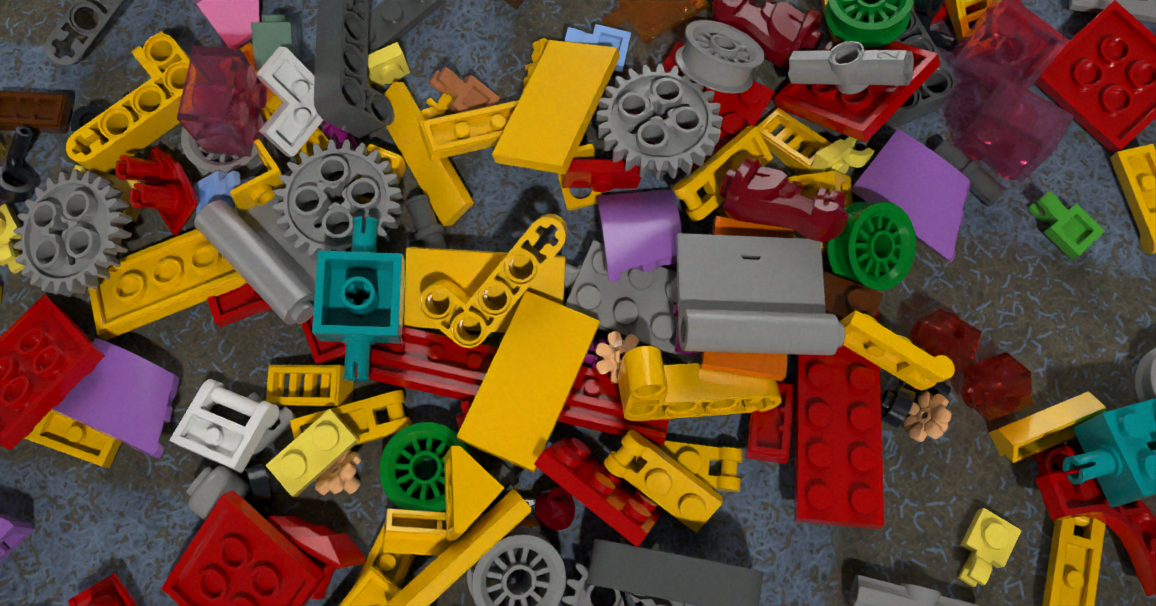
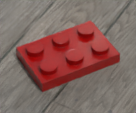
[534,436,663,547]

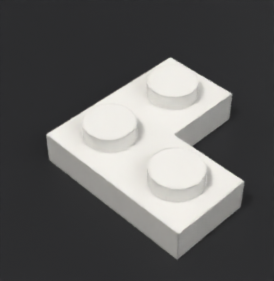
[255,46,323,158]

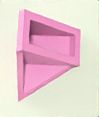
[192,0,259,52]

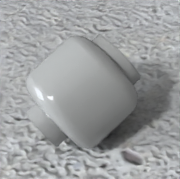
[186,465,253,520]

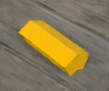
[989,391,1106,463]
[382,509,483,556]

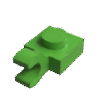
[1027,191,1105,260]

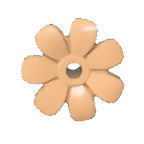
[595,331,639,384]
[902,391,951,442]
[315,450,362,495]

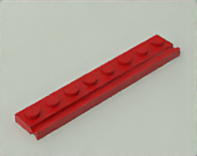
[356,327,669,445]

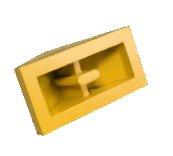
[444,446,504,541]

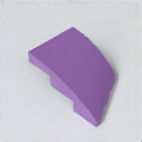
[851,129,971,263]
[597,189,682,282]
[52,338,180,459]

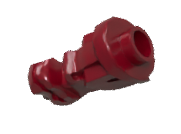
[712,0,824,68]
[719,157,848,242]

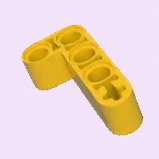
[66,33,212,175]
[418,214,569,348]
[617,346,782,421]

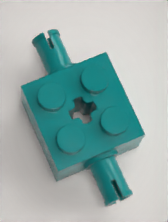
[312,216,406,382]
[1063,398,1156,508]

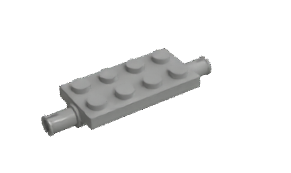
[565,240,701,364]

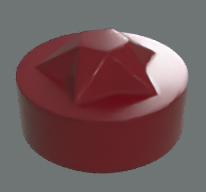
[535,488,575,531]

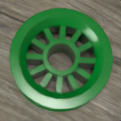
[825,0,914,48]
[827,202,916,291]
[379,422,473,513]

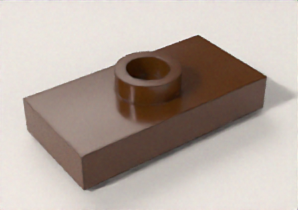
[0,91,73,134]

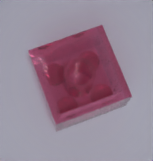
[946,0,1070,105]
[177,45,267,157]
[954,76,1074,183]

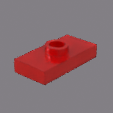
[562,159,642,192]
[745,382,795,464]

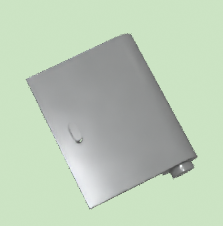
[194,170,349,325]
[676,233,845,355]

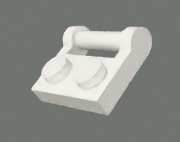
[169,379,279,473]

